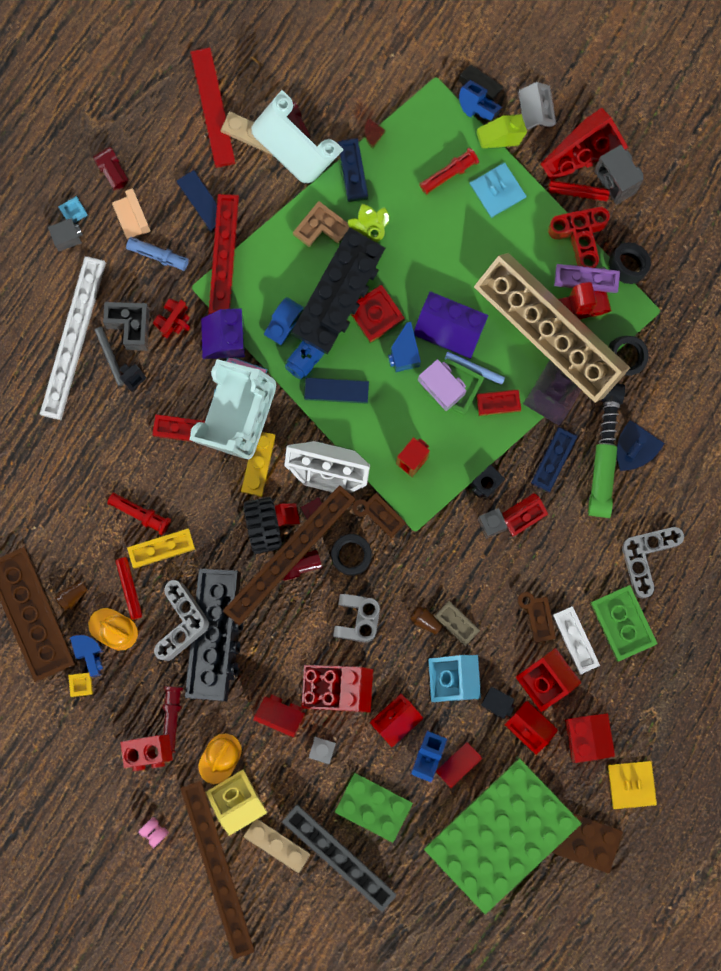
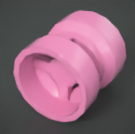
[138,817,169,848]

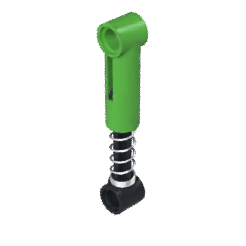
[588,383,625,518]

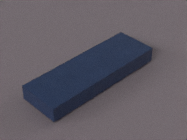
[338,138,368,202]
[176,170,217,232]
[304,378,369,404]
[531,427,578,493]

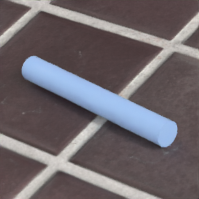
[444,352,505,385]

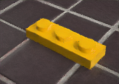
[241,432,276,497]
[127,528,195,569]

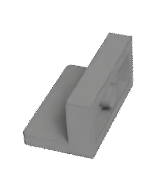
[519,82,556,129]

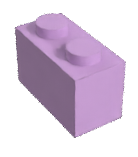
[418,359,466,411]

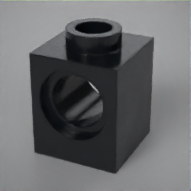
[471,464,505,500]
[480,686,515,719]

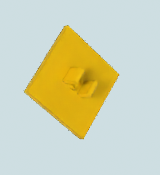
[608,761,657,809]

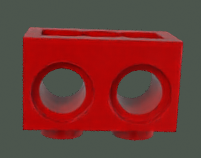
[396,437,430,477]
[120,734,173,771]

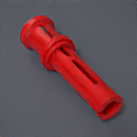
[419,147,479,195]
[107,492,171,536]

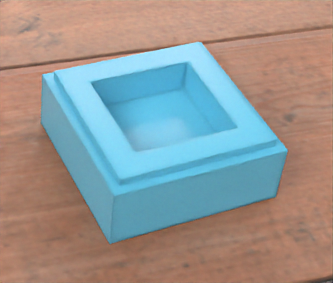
[59,197,87,223]

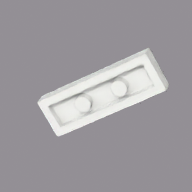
[552,606,600,675]

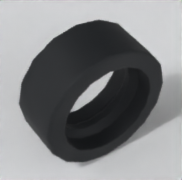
[609,242,651,284]
[608,336,649,376]
[331,534,372,576]

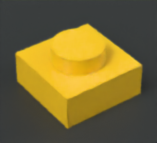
[68,673,93,697]

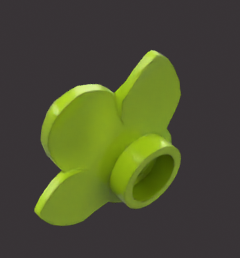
[348,204,389,242]

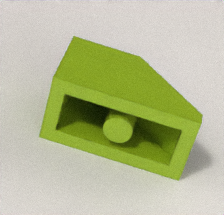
[476,114,527,148]

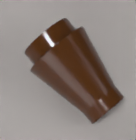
[55,581,88,611]
[409,605,442,635]

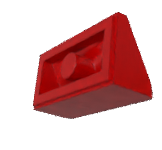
[501,493,548,537]
[436,742,482,788]

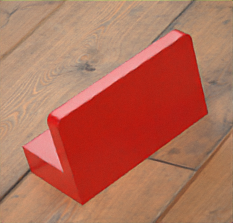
[369,694,423,747]
[504,701,558,755]

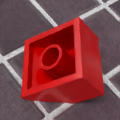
[516,648,581,712]
[253,694,305,738]
[565,713,615,763]

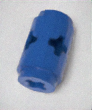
[285,341,325,380]

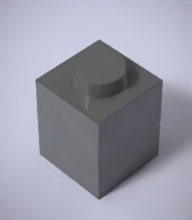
[48,218,83,252]
[478,508,508,539]

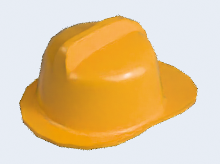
[88,608,138,651]
[198,733,242,784]

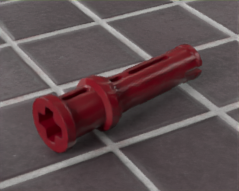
[162,686,183,753]

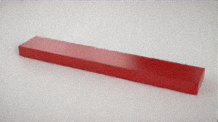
[191,48,236,168]
[208,194,239,315]

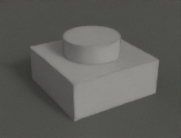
[309,737,336,764]

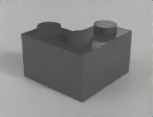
[103,302,150,351]

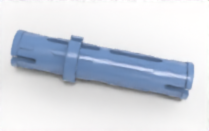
[126,237,189,271]

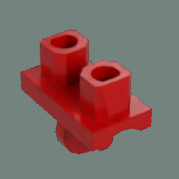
[153,298,191,339]

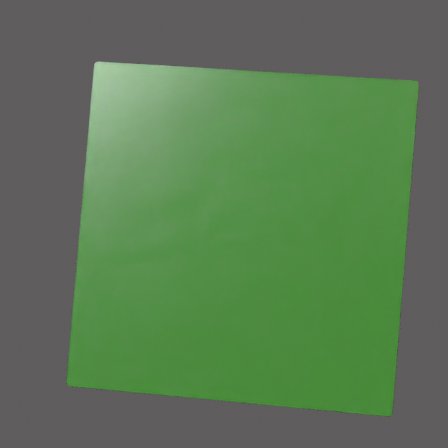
[192,78,660,532]

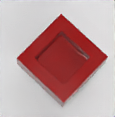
[275,503,300,527]

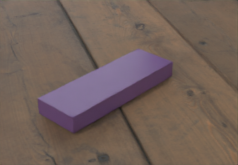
[554,264,620,293]

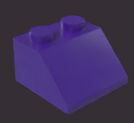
[201,308,245,359]

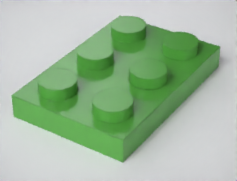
[590,585,657,662]
[335,773,413,843]

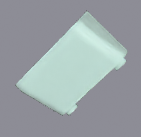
[251,90,344,184]
[189,359,276,459]

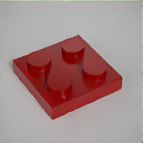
[350,285,405,343]

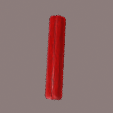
[548,181,610,201]
[116,557,142,620]

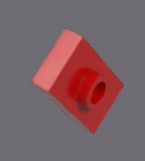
[476,390,521,416]

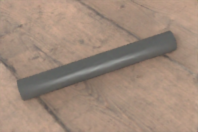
[95,327,124,387]

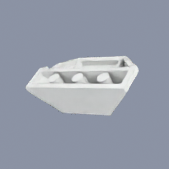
[284,441,370,493]

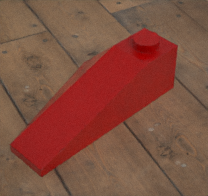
[540,108,628,180]

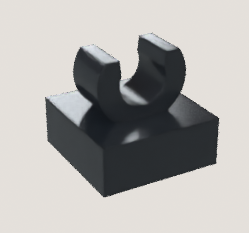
[119,364,147,392]

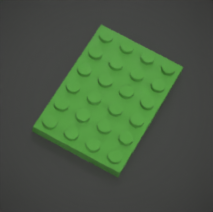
[424,758,582,914]

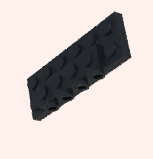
[290,227,386,355]
[185,569,243,702]

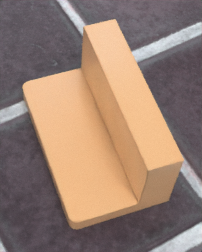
[112,188,151,240]

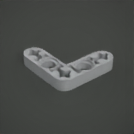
[622,527,684,598]
[154,580,209,661]

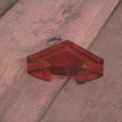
[365,119,385,148]

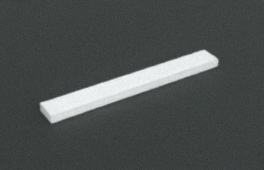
[40,256,106,420]

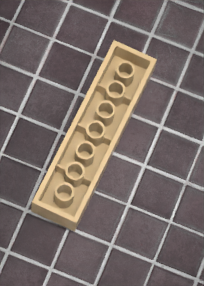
[474,253,630,403]

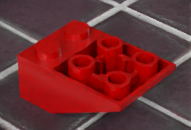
[301,665,373,713]

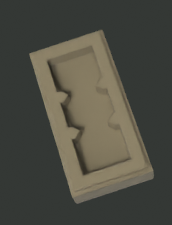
[434,601,480,646]

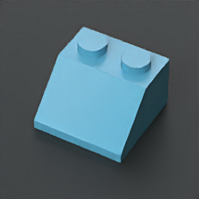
[428,655,481,702]

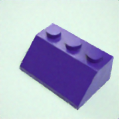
[414,291,488,359]

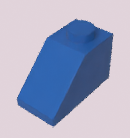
[388,322,421,372]

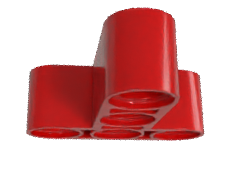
[548,207,610,268]
[558,282,612,320]

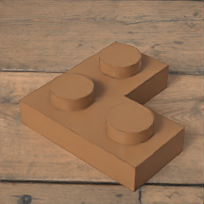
[293,201,349,247]

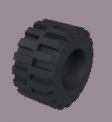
[243,497,282,554]

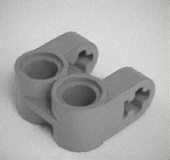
[333,594,380,642]

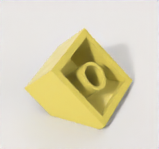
[206,770,267,836]

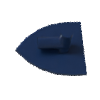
[617,420,665,471]

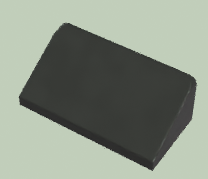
[459,64,504,101]

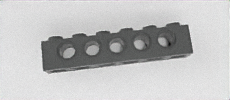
[282,804,397,912]

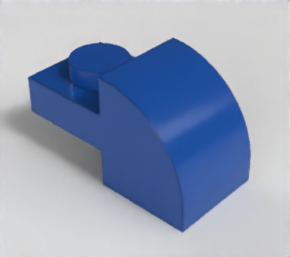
[459,80,502,121]
[263,297,304,345]
[70,635,104,678]
[411,731,447,782]

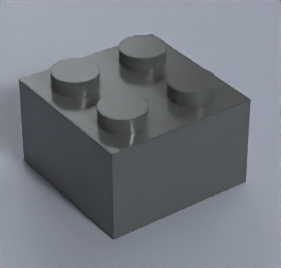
[594,145,644,205]

